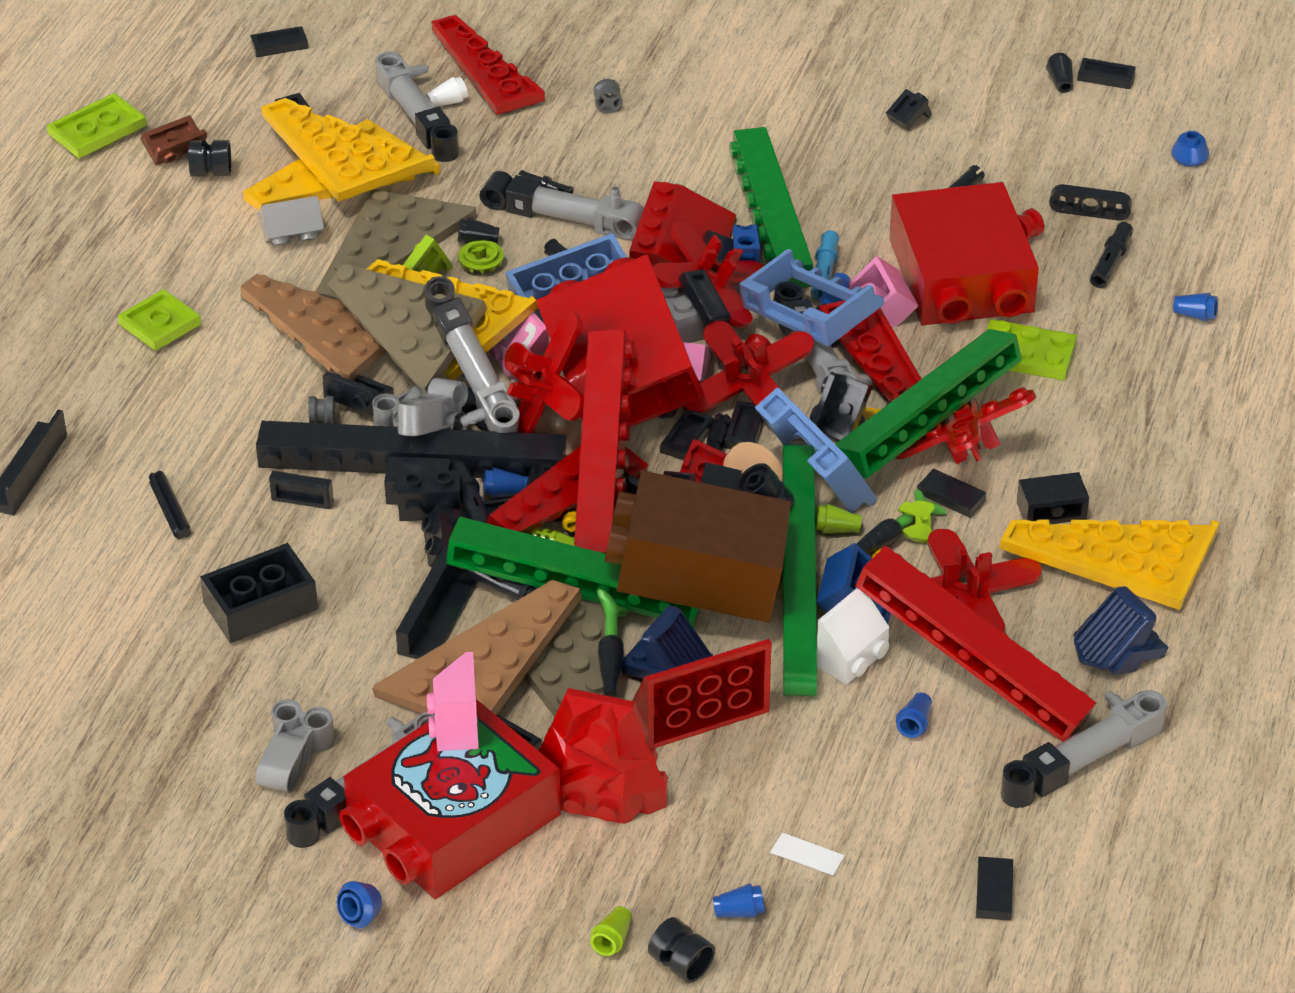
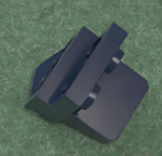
[1073,586,1169,675]
[621,606,713,679]

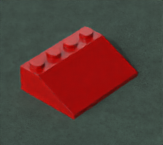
[629,181,736,267]
[632,639,772,748]

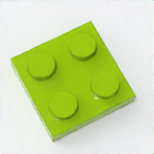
[118,289,201,351]

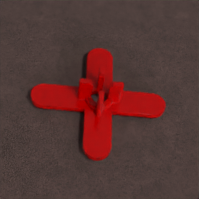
[653,222,764,328]
[504,311,584,433]
[682,321,815,413]
[895,387,1036,464]
[927,529,1042,633]

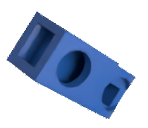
[733,224,760,263]

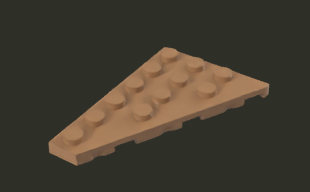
[241,274,386,381]
[372,580,582,715]

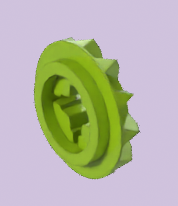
[458,240,504,275]

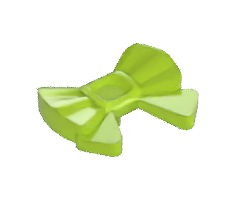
[898,501,935,543]

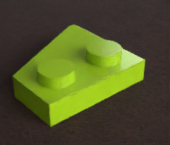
[403,235,453,273]

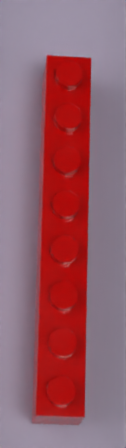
[574,329,635,554]
[855,545,1097,742]

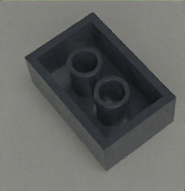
[200,543,318,643]

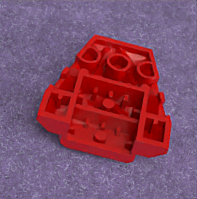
[538,688,668,824]

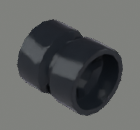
[188,140,232,177]
[736,463,794,508]
[648,917,715,983]

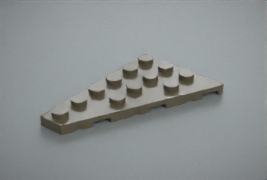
[316,189,476,299]
[328,263,488,395]
[524,599,618,717]

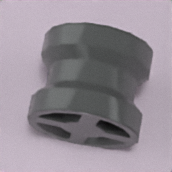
[593,79,622,113]
[308,396,335,424]

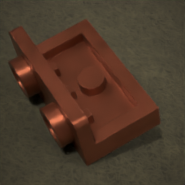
[140,115,207,165]

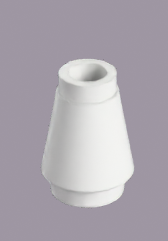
[426,77,468,107]

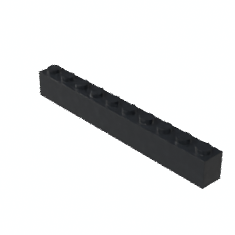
[256,420,566,478]

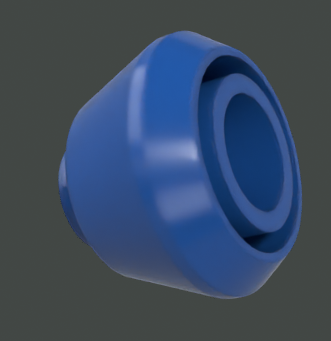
[1171,131,1209,166]
[336,881,382,929]

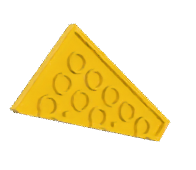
[261,98,435,202]
[243,119,441,210]
[367,259,538,380]
[999,520,1220,610]

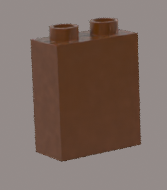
[604,470,791,623]

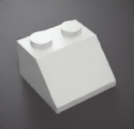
[817,588,889,685]

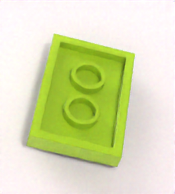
[47,92,147,158]
[987,319,1077,381]

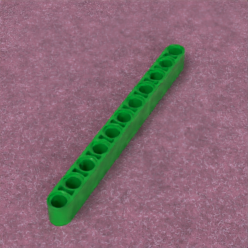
[782,444,817,696]

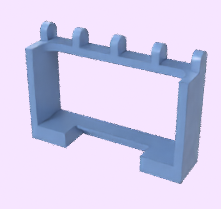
[739,249,884,346]
[755,387,877,513]

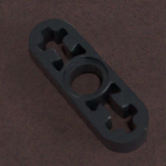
[1049,184,1132,221]

